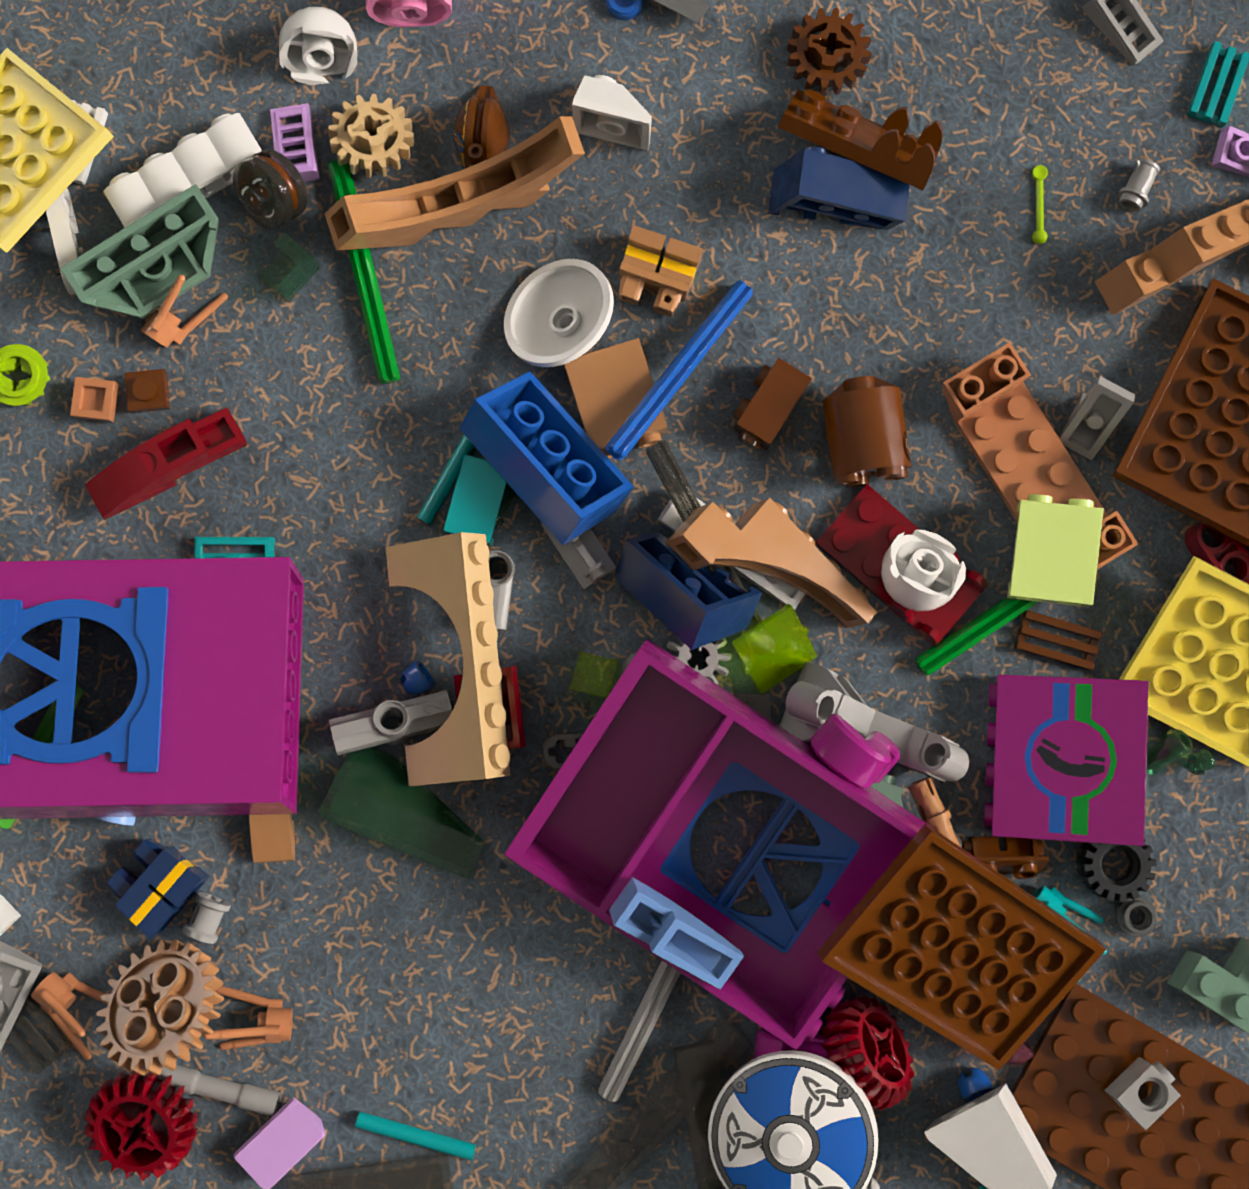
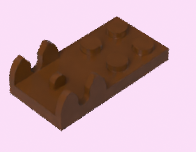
[778,89,943,190]

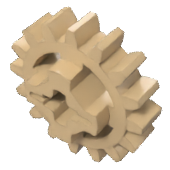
[328,94,414,178]

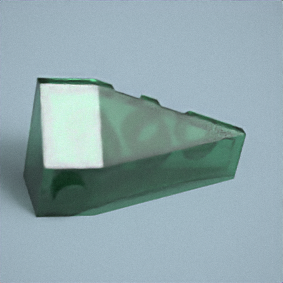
[317,746,486,879]

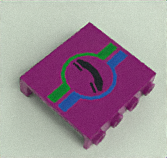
[985,674,1149,846]

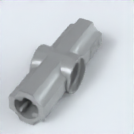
[329,690,452,755]

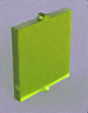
[732,603,817,695]

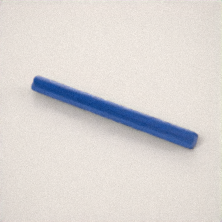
[605,280,753,461]

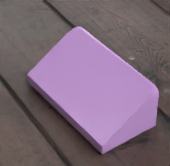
[233,1097,325,1189]

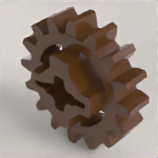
[787,8,872,95]

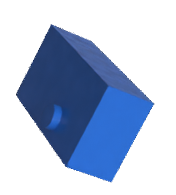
[459,371,634,546]

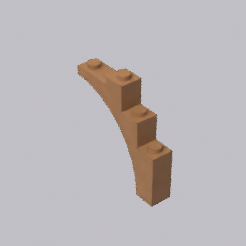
[324,116,585,250]

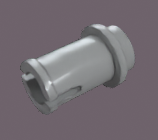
[1118,159,1160,212]

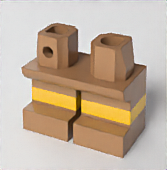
[619,225,704,317]

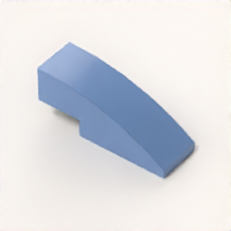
[609,877,744,990]

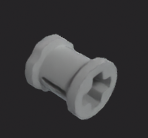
[182,892,232,944]

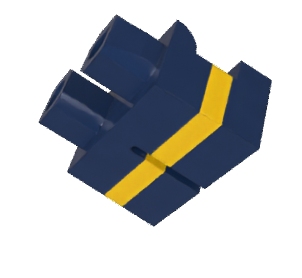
[106,838,210,939]

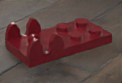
[815,484,988,646]

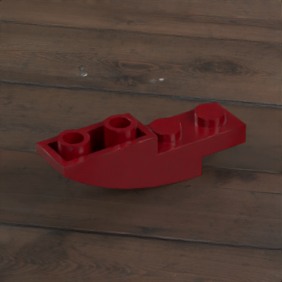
[85,407,247,520]

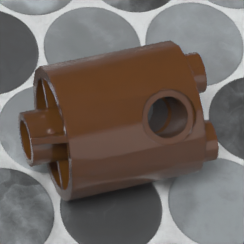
[822,376,912,488]

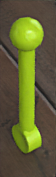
[1032,165,1048,245]

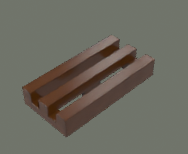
[1014,610,1103,671]

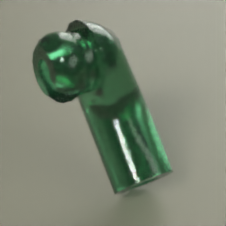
[1159,727,1216,775]

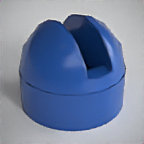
[400,660,435,695]
[957,1067,994,1102]

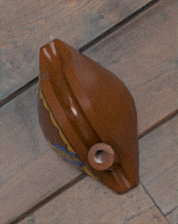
[453,85,510,169]

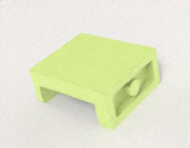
[1007,494,1104,607]

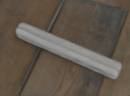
[598,961,681,1102]

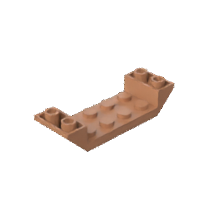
[942,342,1138,570]

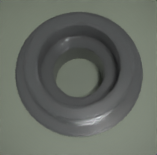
[1116,897,1157,937]

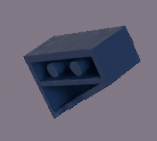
[768,146,910,230]
[614,531,762,650]

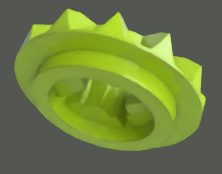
[0,344,50,407]

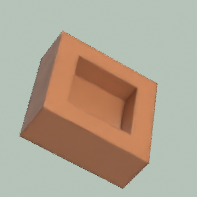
[70,377,119,423]

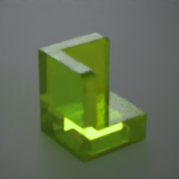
[569,651,618,699]

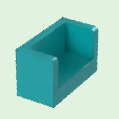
[443,455,507,547]

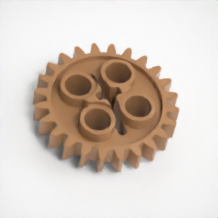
[96,939,224,1076]

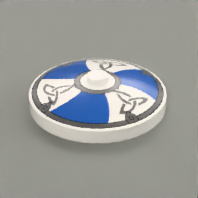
[708,1050,878,1189]

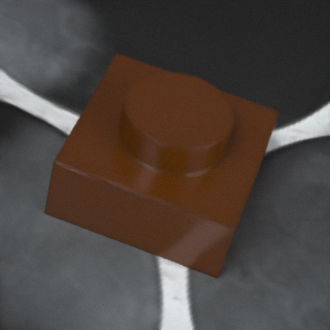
[124,369,170,414]

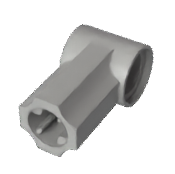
[488,550,515,630]

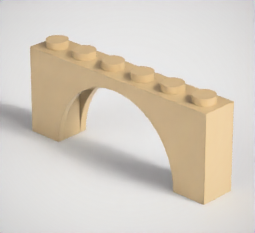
[385,532,510,786]

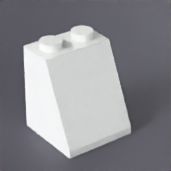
[924,1083,1057,1189]

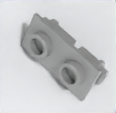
[541,523,616,589]

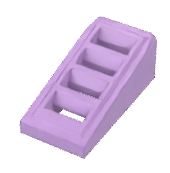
[270,103,321,184]

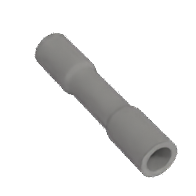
[158,1065,281,1116]

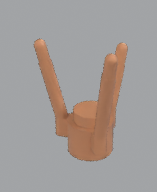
[140,275,228,348]
[31,972,108,1060]
[203,986,293,1050]

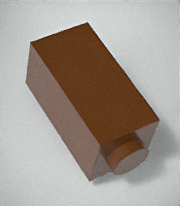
[733,358,812,451]

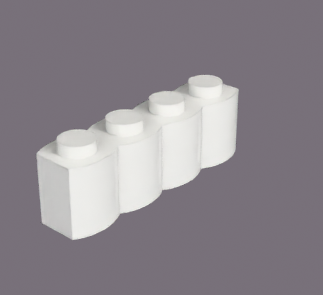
[103,113,265,228]

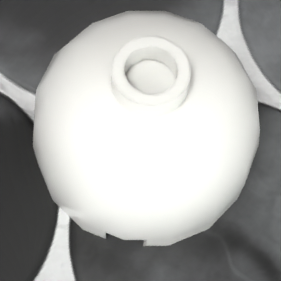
[279,7,357,85]
[881,530,966,611]

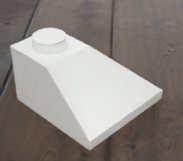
[572,75,652,151]

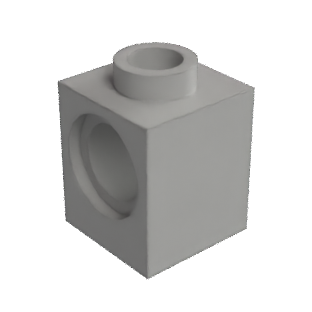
[1104,1057,1181,1130]

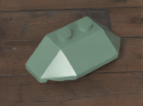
[60,184,219,319]

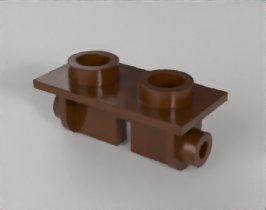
[962,837,1049,879]

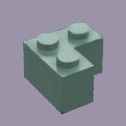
[1167,937,1249,1034]

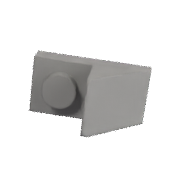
[1059,376,1135,460]

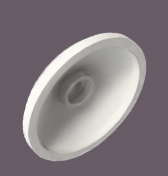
[504,259,613,367]

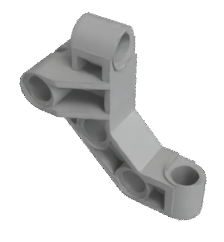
[779,661,969,782]

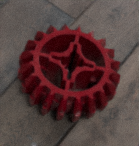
[822,996,914,1111]
[84,1070,198,1181]

